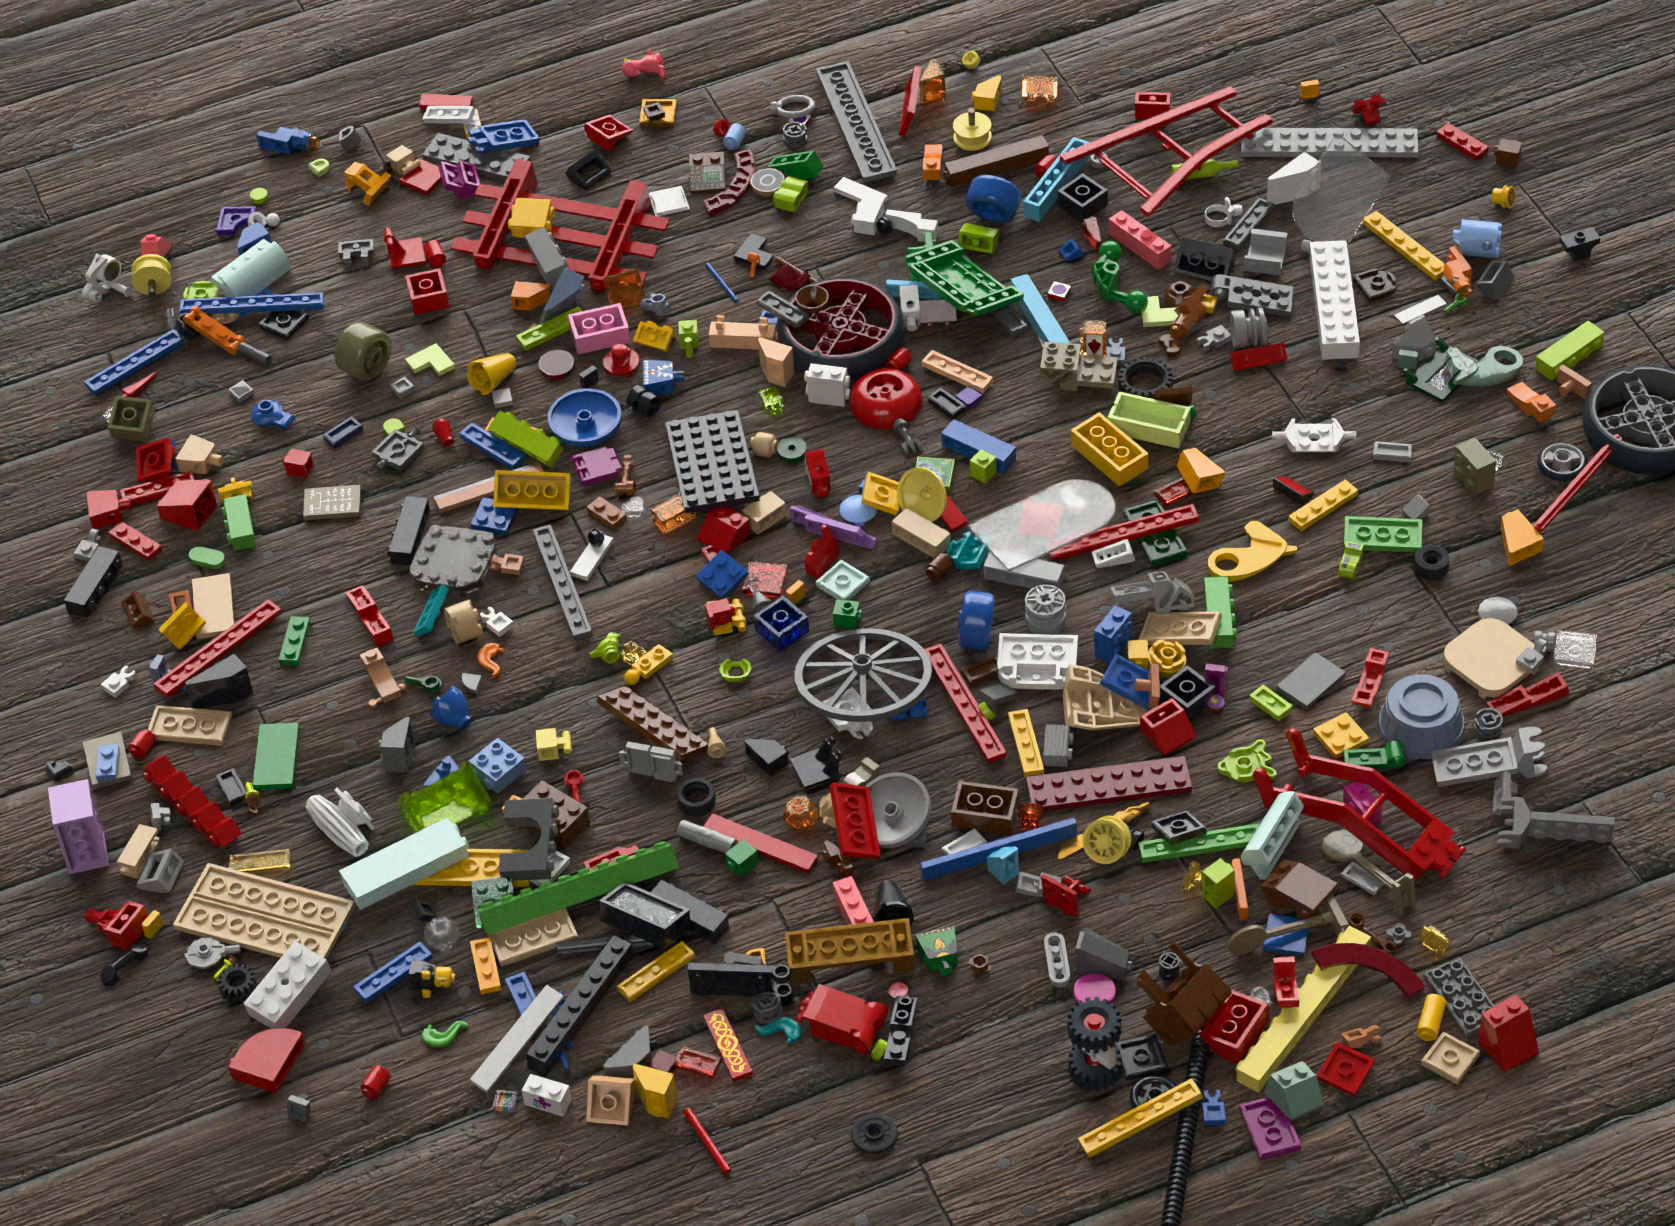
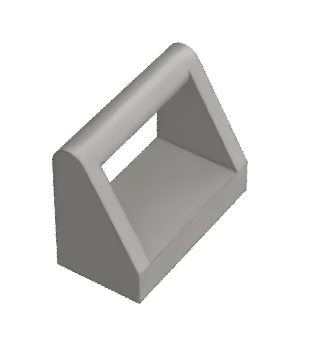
[136,848,184,893]

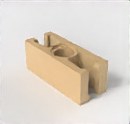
[117,824,161,879]

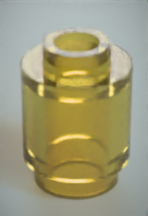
[1419,924,1451,954]

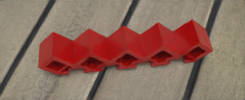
[141,755,243,848]

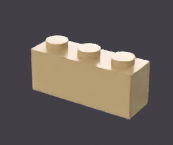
[892,508,951,558]

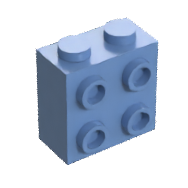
[469,738,527,793]

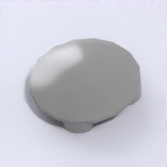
[1478,597,1518,625]

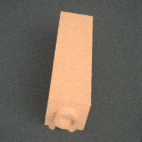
[709,315,779,350]

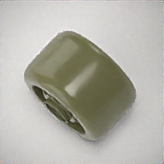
[334,322,392,381]

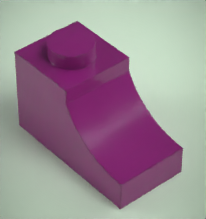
[1205,664,1228,698]

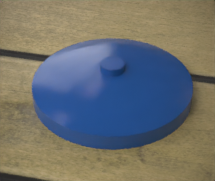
[548,389,622,447]

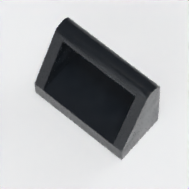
[565,150,612,190]

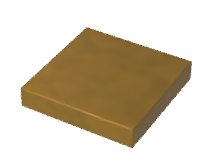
[639,99,677,127]

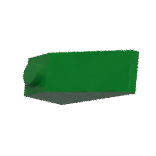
[767,150,824,180]

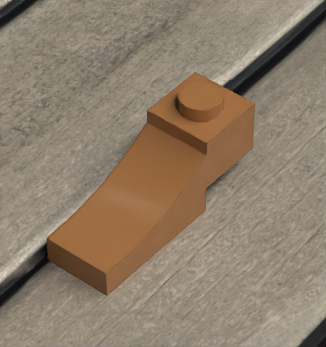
[360,648,402,703]

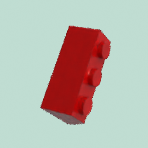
[1200,990,1270,1064]

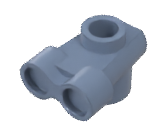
[640,293,671,316]

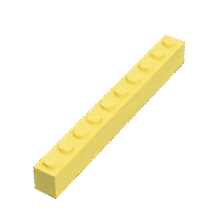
[1236,926,1371,1093]

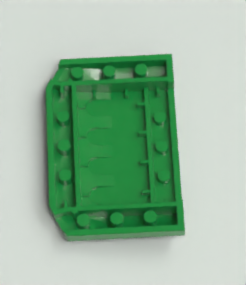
[905,240,1024,316]

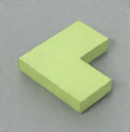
[1142,296,1178,327]
[405,344,455,376]

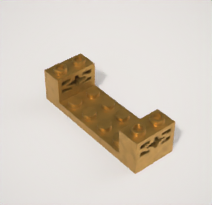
[785,918,915,984]

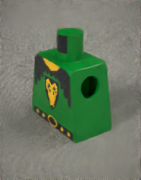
[916,926,958,976]

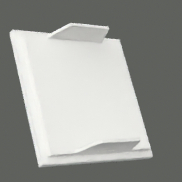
[649,186,690,217]

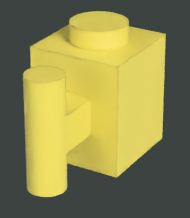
[536,728,572,761]

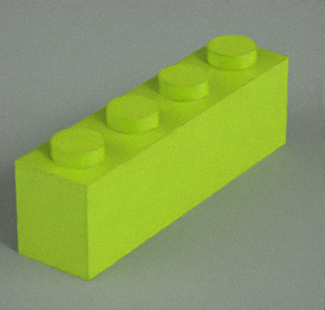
[1535,321,1604,381]
[488,411,564,468]

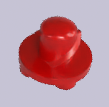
[1351,95,1386,125]
[603,343,639,377]

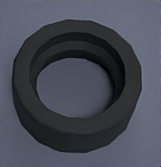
[677,778,716,817]

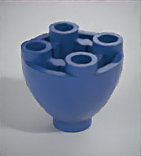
[430,686,472,730]

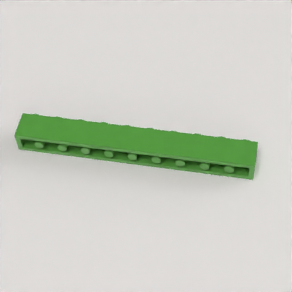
[477,841,679,935]

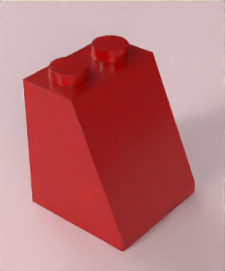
[157,480,217,531]
[1478,995,1539,1073]

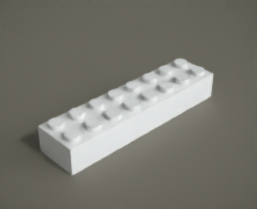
[1309,241,1360,360]

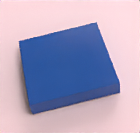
[1263,914,1310,957]

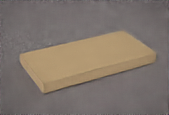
[192,573,235,639]
[1139,611,1222,645]
[148,705,232,746]
[488,908,579,967]

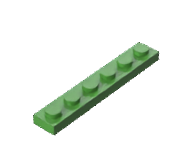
[1138,824,1259,863]

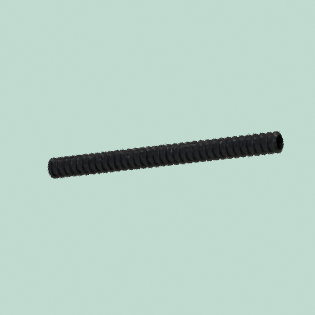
[1160,1030,1209,1226]

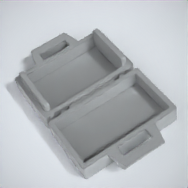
[619,741,683,782]

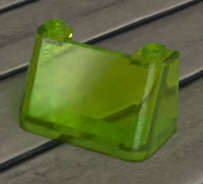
[396,761,492,833]

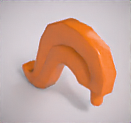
[477,643,504,678]

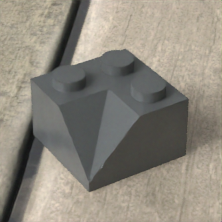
[378,717,415,773]

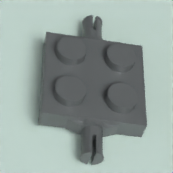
[372,427,424,472]

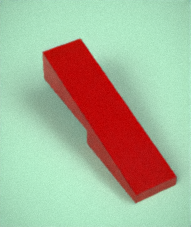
[345,585,394,647]
[1486,672,1570,717]

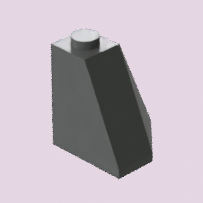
[1076,928,1133,981]

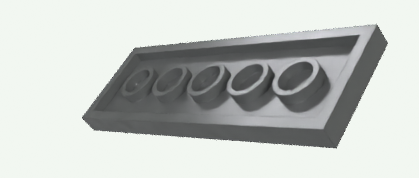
[422,133,531,181]

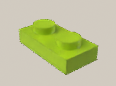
[1249,685,1292,721]

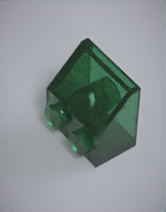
[471,876,515,928]

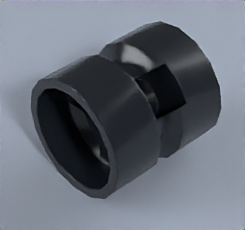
[626,385,661,418]

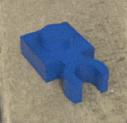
[1202,1090,1226,1126]

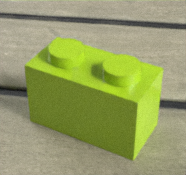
[958,223,999,254]
[1202,858,1235,908]

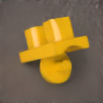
[218,477,254,505]

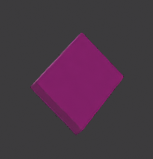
[1239,1097,1301,1160]

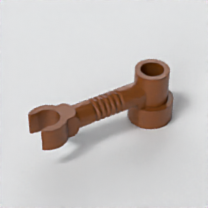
[615,455,636,496]

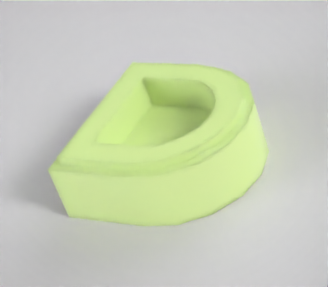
[308,159,330,177]

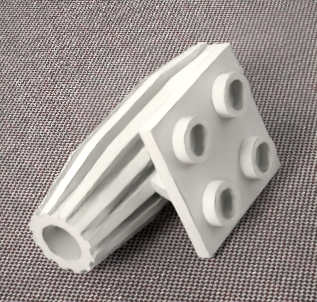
[306,788,375,857]

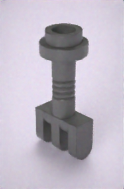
[893,419,923,456]

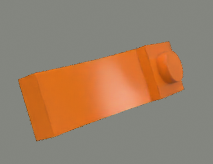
[923,144,943,180]
[1506,382,1556,423]

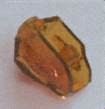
[783,796,822,830]

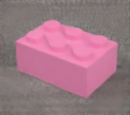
[568,303,631,354]

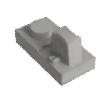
[1493,771,1518,816]

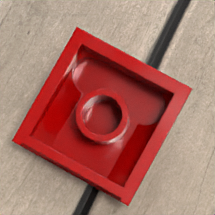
[584,114,633,150]
[136,438,176,482]

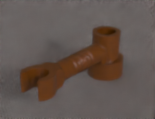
[1348,912,1396,954]

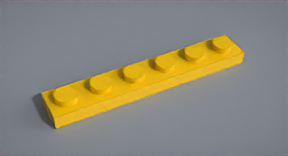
[1363,211,1444,281]
[1078,1078,1203,1158]

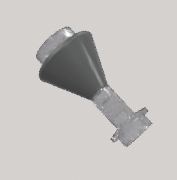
[744,575,773,617]

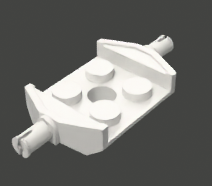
[1272,418,1356,452]

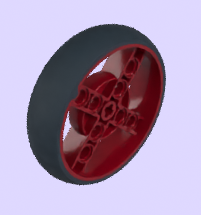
[777,277,904,381]

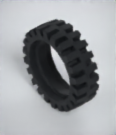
[1118,357,1173,399]

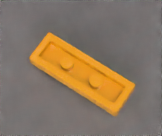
[470,937,501,995]

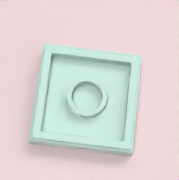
[816,560,870,601]

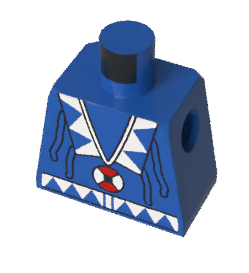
[643,360,685,395]

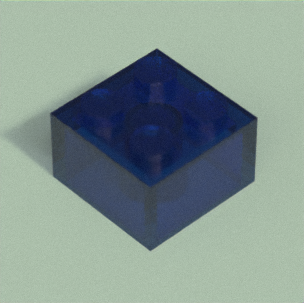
[754,595,810,652]

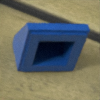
[1058,238,1085,262]

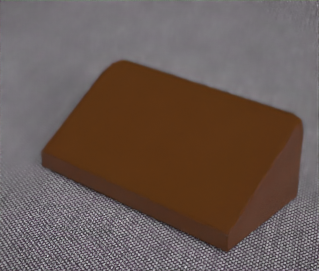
[122,590,155,628]

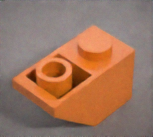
[511,281,552,310]

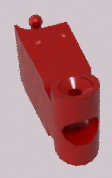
[796,984,889,1054]

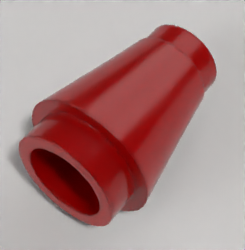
[432,418,454,446]

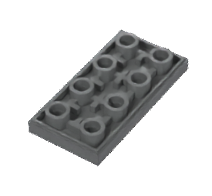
[1423,957,1494,1038]

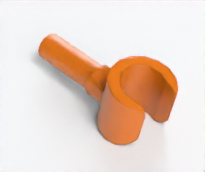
[747,252,760,278]

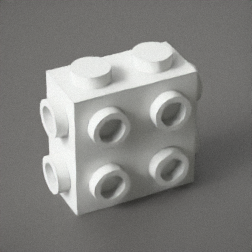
[804,364,851,407]

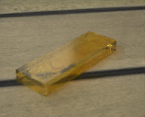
[229,849,291,873]

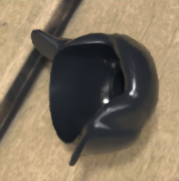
[176,312,211,339]

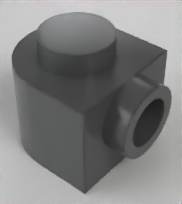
[339,126,361,150]

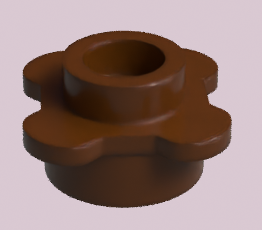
[968,954,992,975]

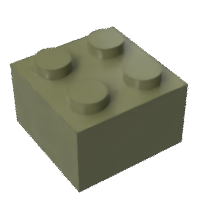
[107,396,155,442]
[1453,437,1496,495]

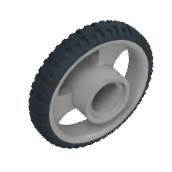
[1537,442,1587,482]

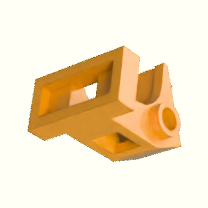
[345,162,391,206]

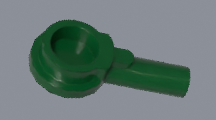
[405,676,442,694]

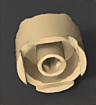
[444,600,483,644]

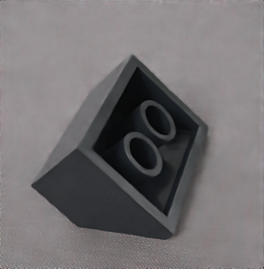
[1173,237,1238,281]

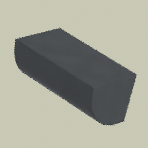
[1477,260,1514,300]

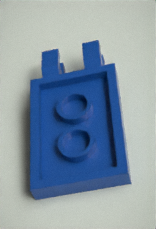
[467,119,540,154]

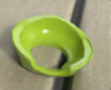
[719,658,752,683]

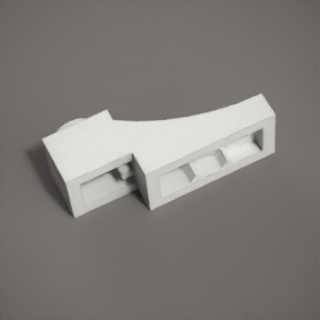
[886,209,938,242]

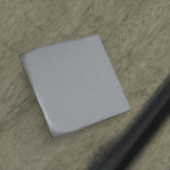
[1402,494,1429,519]

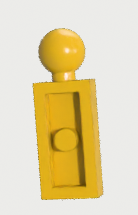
[624,644,673,685]

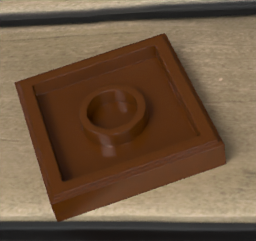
[1154,385,1193,405]

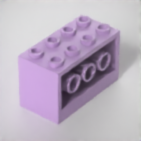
[48,779,109,874]

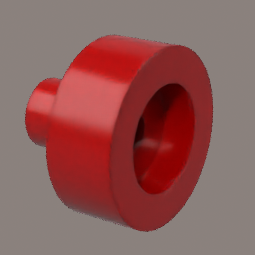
[713,119,730,137]

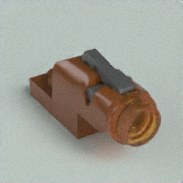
[1169,285,1208,339]

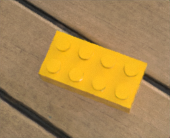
[1071,412,1148,486]

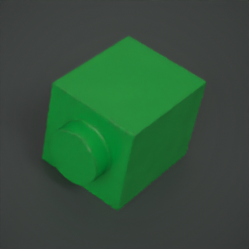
[725,840,758,877]

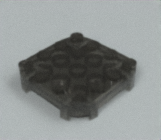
[410,525,498,597]

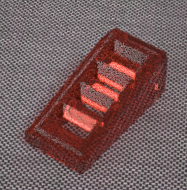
[1083,216,1102,255]

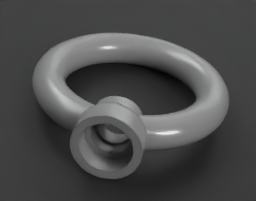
[771,95,816,118]

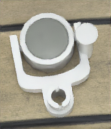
[82,253,132,303]

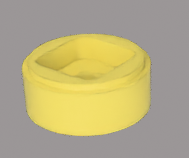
[962,51,980,69]

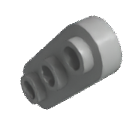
[1044,933,1070,988]

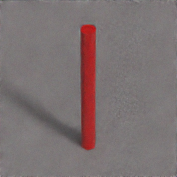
[683,1108,731,1175]

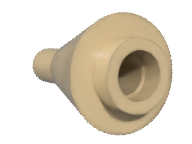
[707,727,727,758]

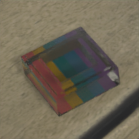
[493,1090,518,1113]

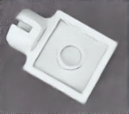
[822,687,873,739]

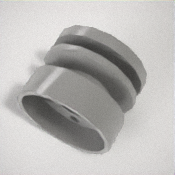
[1230,308,1268,349]
[1025,585,1066,635]

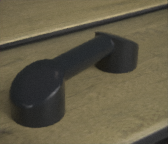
[100,943,149,986]

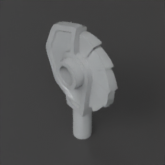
[184,937,241,969]

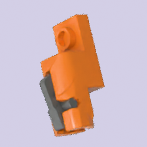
[1441,246,1472,299]

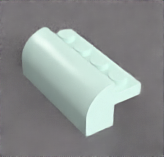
[211,239,291,297]
[1241,792,1304,880]

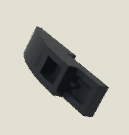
[884,996,917,1066]

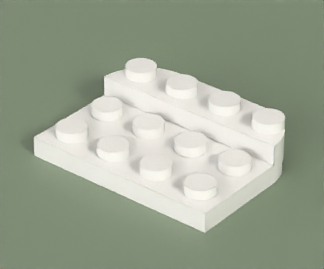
[997,633,1078,690]

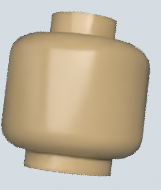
[750,432,779,458]

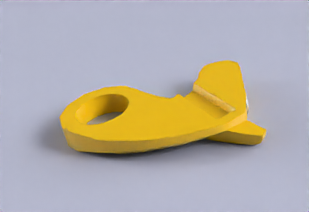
[1208,521,1298,582]

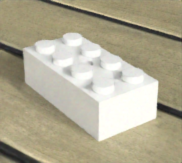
[243,941,332,1029]

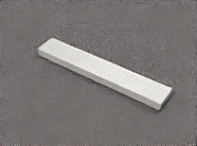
[470,985,564,1093]

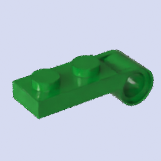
[1343,741,1405,769]

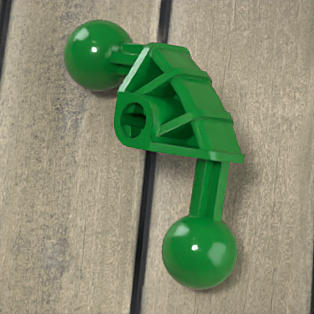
[1091,241,1148,314]

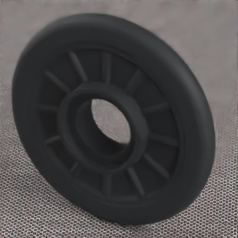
[851,1113,898,1154]

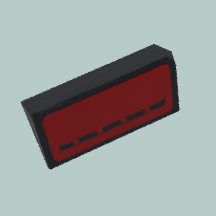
[1273,475,1314,505]

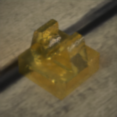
[620,641,647,666]
[1181,861,1202,890]

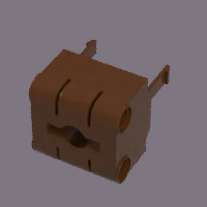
[1136,942,1232,1046]

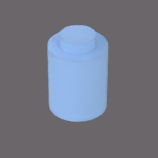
[723,123,746,150]

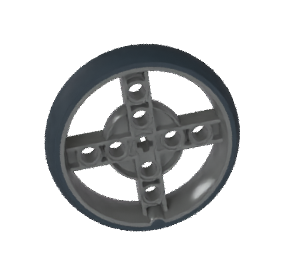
[1582,365,1675,475]

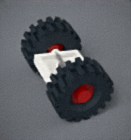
[1067,997,1122,1092]

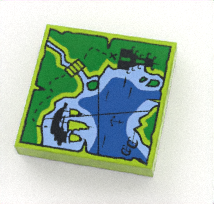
[916,457,955,491]

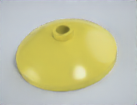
[897,467,947,522]

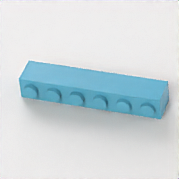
[1023,137,1089,222]

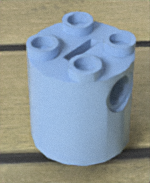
[1452,219,1502,258]

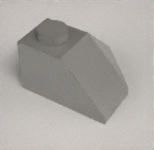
[1392,315,1436,361]

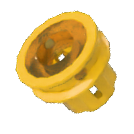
[1492,185,1516,209]

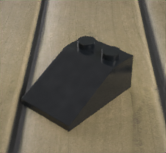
[185,654,253,709]

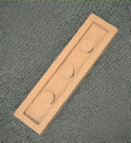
[922,350,993,393]

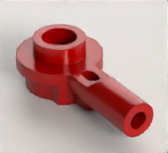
[564,770,584,803]

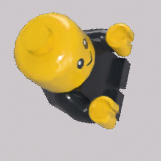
[409,960,455,998]

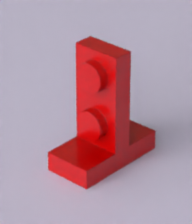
[1273,957,1299,1008]

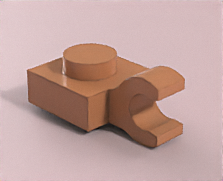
[489,554,524,575]
[1341,1025,1382,1049]

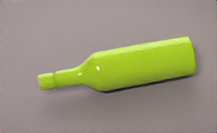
[1171,159,1238,181]

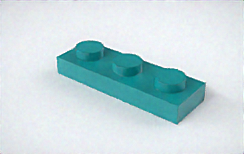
[413,584,449,637]

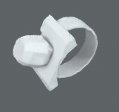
[1205,197,1242,227]

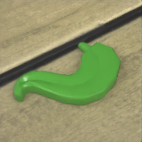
[422,1021,469,1048]

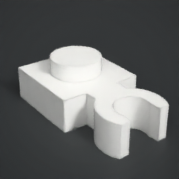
[480,607,514,637]
[101,666,136,698]

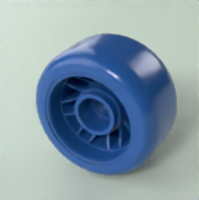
[965,175,1021,223]
[958,591,995,651]

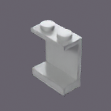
[1244,229,1287,275]

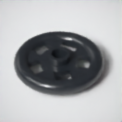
[1129,1076,1176,1119]

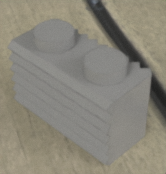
[1043,724,1074,767]

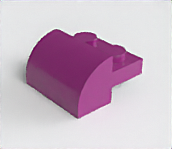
[438,160,480,199]

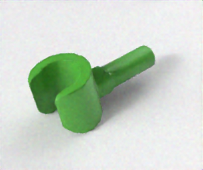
[1444,293,1468,313]

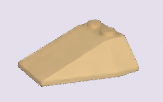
[1063,664,1147,730]

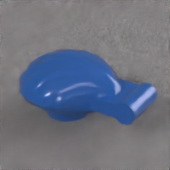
[251,400,295,430]

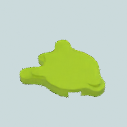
[1217,739,1277,782]

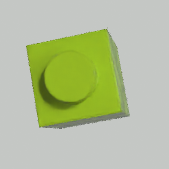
[970,449,997,484]

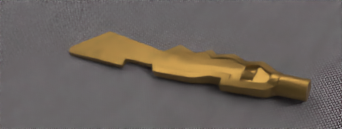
[1058,802,1151,860]

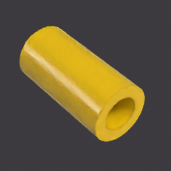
[1416,994,1446,1041]

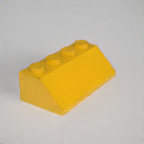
[493,470,571,511]

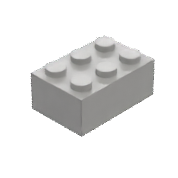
[525,227,568,292]

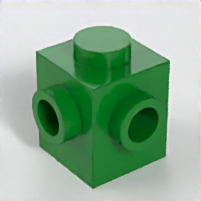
[833,599,863,629]

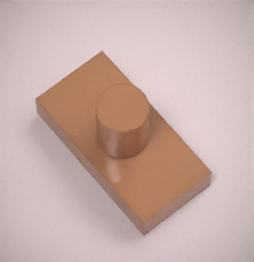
[1557,364,1592,400]
[1134,664,1160,708]

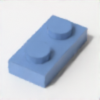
[95,744,120,781]

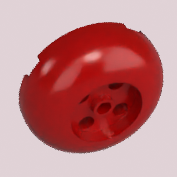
[849,368,923,429]

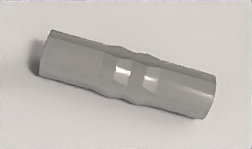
[677,820,738,853]

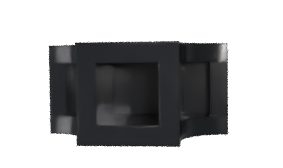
[1559,227,1601,261]

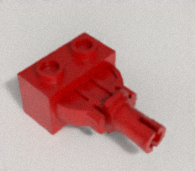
[85,901,148,951]

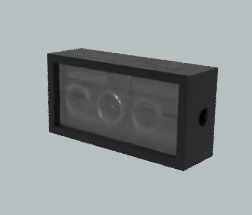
[599,882,690,949]

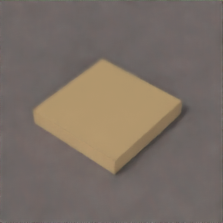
[1421,1032,1480,1085]

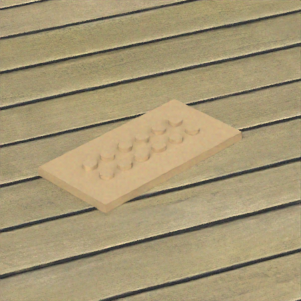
[173,863,355,960]

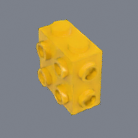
[508,198,555,238]

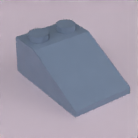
[539,268,585,325]

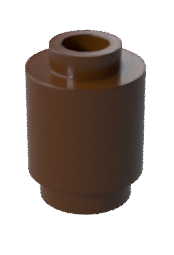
[925,553,953,581]

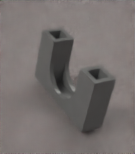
[498,798,559,881]

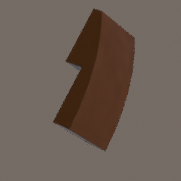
[822,841,854,879]

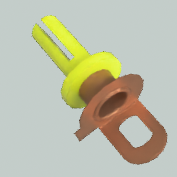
[243,782,261,813]
[214,954,247,980]

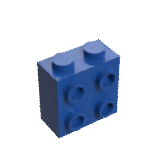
[1094,606,1133,663]

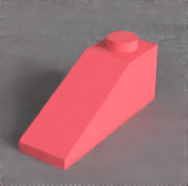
[140,234,171,257]

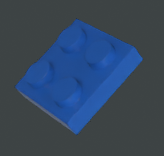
[471,497,519,535]
[695,550,749,600]

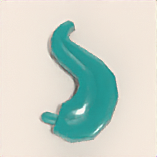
[755,1017,802,1044]

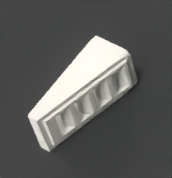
[1092,539,1135,568]

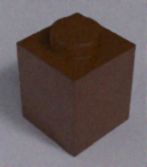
[1494,138,1522,167]

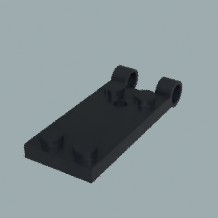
[687,963,792,1003]

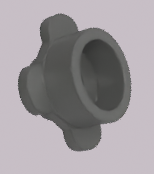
[1386,923,1411,945]

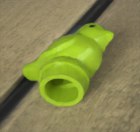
[589,632,621,663]

